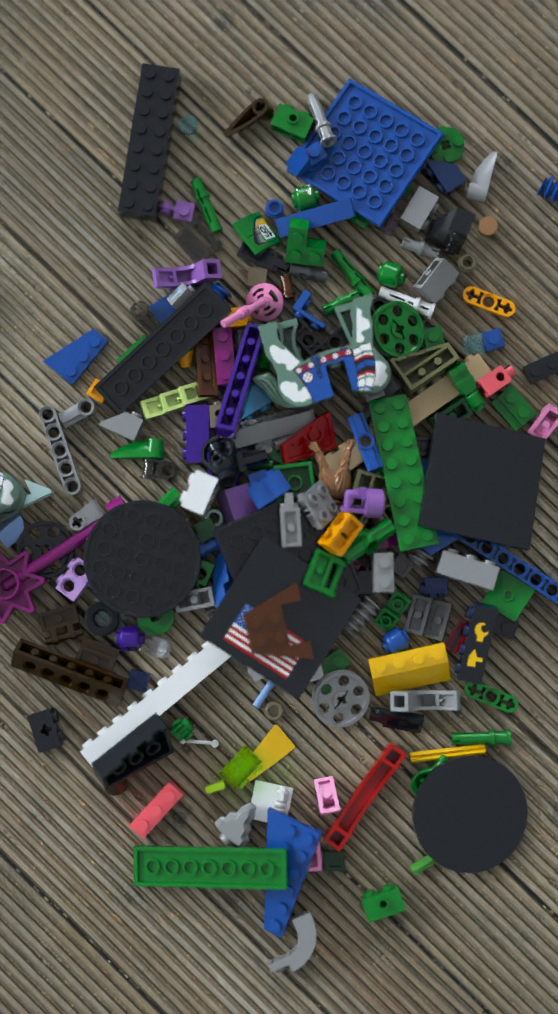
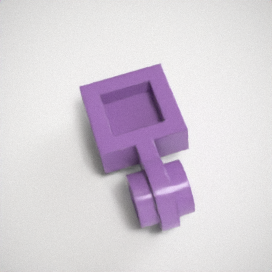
[159,200,196,224]

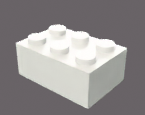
[180,470,220,518]

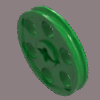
[371,301,424,359]

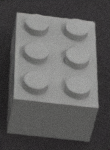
[433,548,500,591]

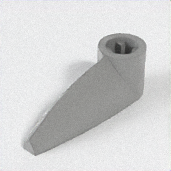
[466,151,498,203]

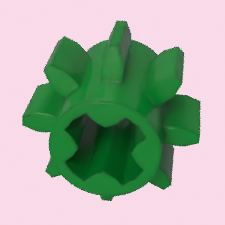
[171,718,195,741]

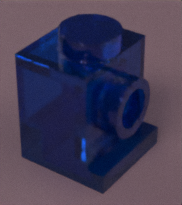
[419,577,448,597]

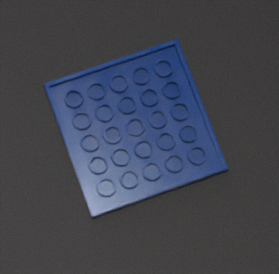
[286,78,444,229]

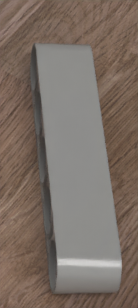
[39,405,83,496]
[225,406,315,449]

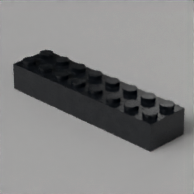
[118,63,181,222]

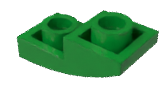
[373,589,412,632]

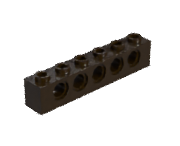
[11,638,129,707]

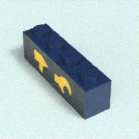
[454,601,498,684]

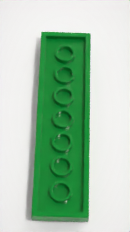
[368,394,439,552]
[133,845,288,890]

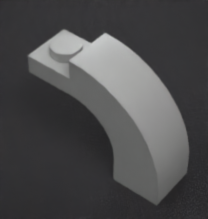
[390,690,460,712]
[268,909,316,973]

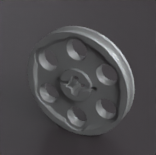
[311,670,370,728]

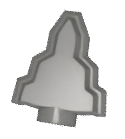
[214,802,256,847]

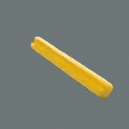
[409,744,486,763]

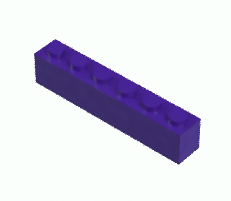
[215,322,264,440]

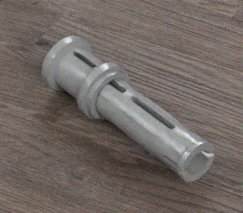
[306,93,337,148]

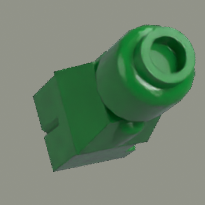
[445,361,485,412]

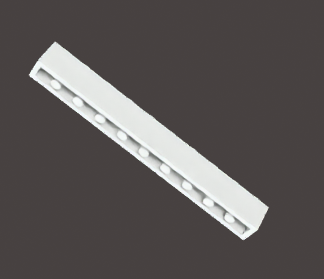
[80,641,231,766]

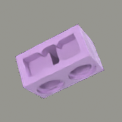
[55,557,88,602]

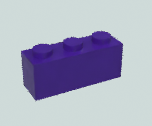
[182,405,211,464]

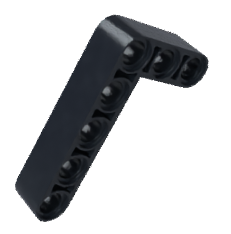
[290,297,387,358]

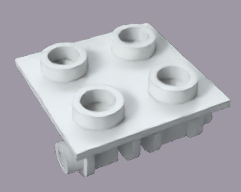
[251,780,293,822]

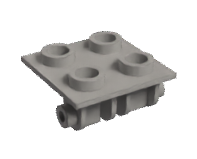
[297,480,340,530]

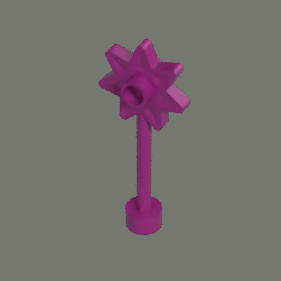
[0,495,125,624]

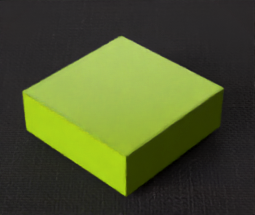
[205,779,226,795]

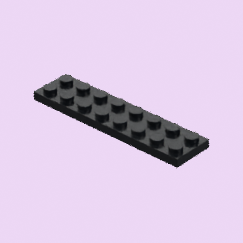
[94,282,232,414]

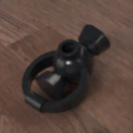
[201,435,238,487]

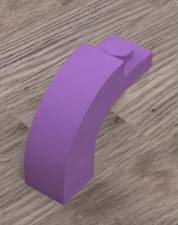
[152,259,222,290]

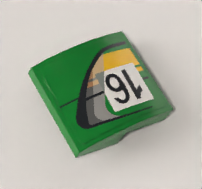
[232,212,281,255]

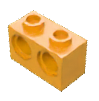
[317,512,364,557]

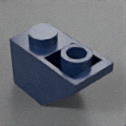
[425,159,467,197]

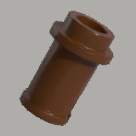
[279,275,296,300]

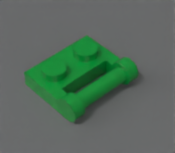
[302,549,348,600]

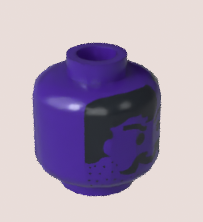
[116,626,145,651]

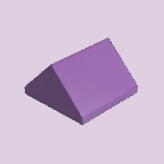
[216,483,258,524]

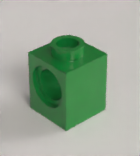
[194,560,215,588]

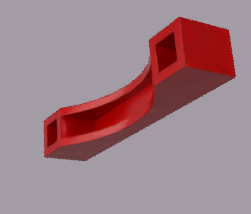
[323,741,407,852]

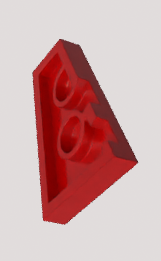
[279,410,337,464]

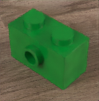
[270,103,314,144]
[360,883,406,923]

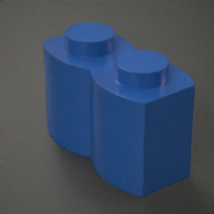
[246,468,292,510]

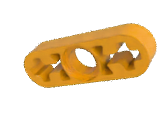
[462,286,516,319]

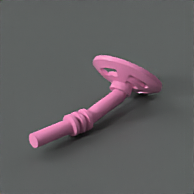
[221,283,284,328]

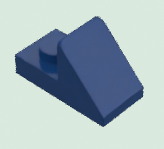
[286,141,329,178]

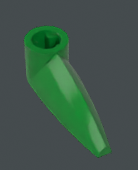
[110,438,164,460]

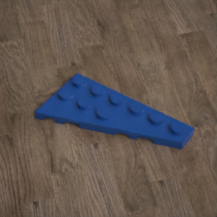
[264,807,323,938]

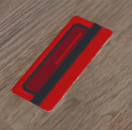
[444,618,469,654]

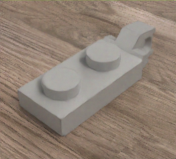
[279,493,302,548]

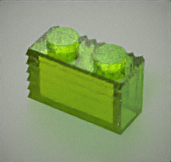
[219,745,263,790]

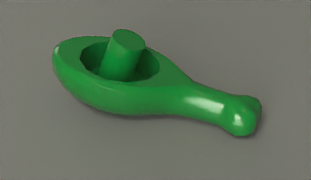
[410,755,449,793]

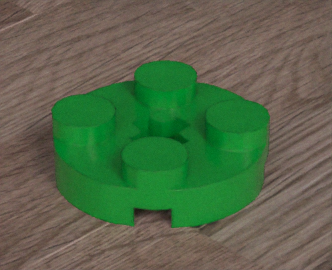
[429,126,464,163]
[136,609,175,635]

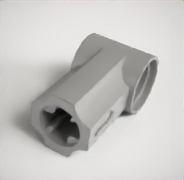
[58,398,97,429]

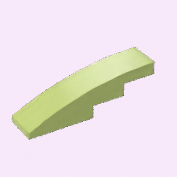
[139,382,220,421]

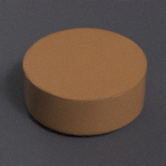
[478,216,498,237]

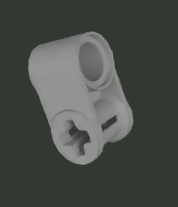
[69,500,106,533]

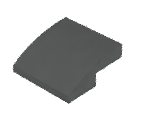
[404,594,453,642]

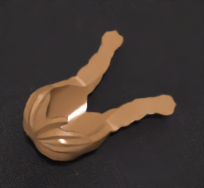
[309,439,356,499]

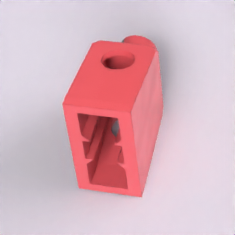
[476,365,516,400]

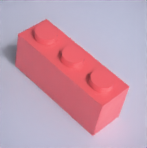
[129,779,185,839]

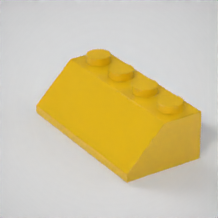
[367,642,451,696]

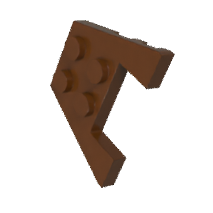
[243,583,314,659]

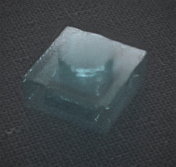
[463,333,485,354]

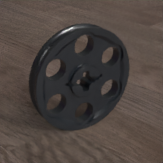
[17,521,75,578]

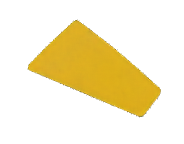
[235,724,295,785]

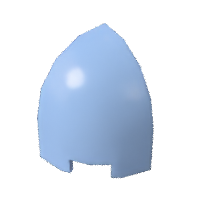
[0,514,24,548]

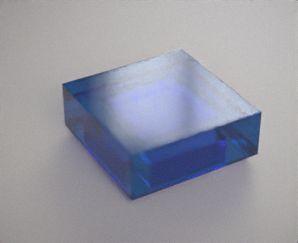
[127,669,150,692]

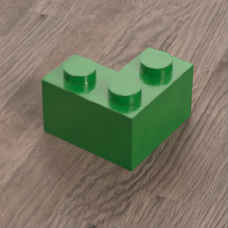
[285,218,326,267]

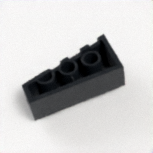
[423,207,476,255]
[91,713,174,790]

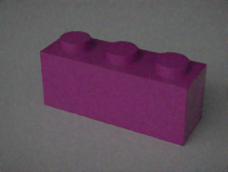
[213,326,235,388]

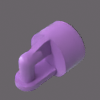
[340,487,386,518]

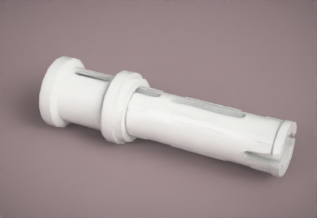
[378,286,436,319]

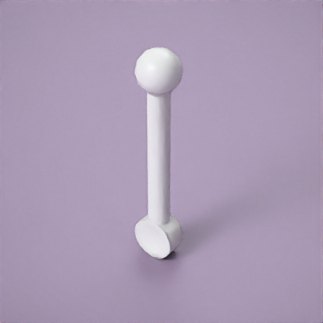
[179,739,219,748]

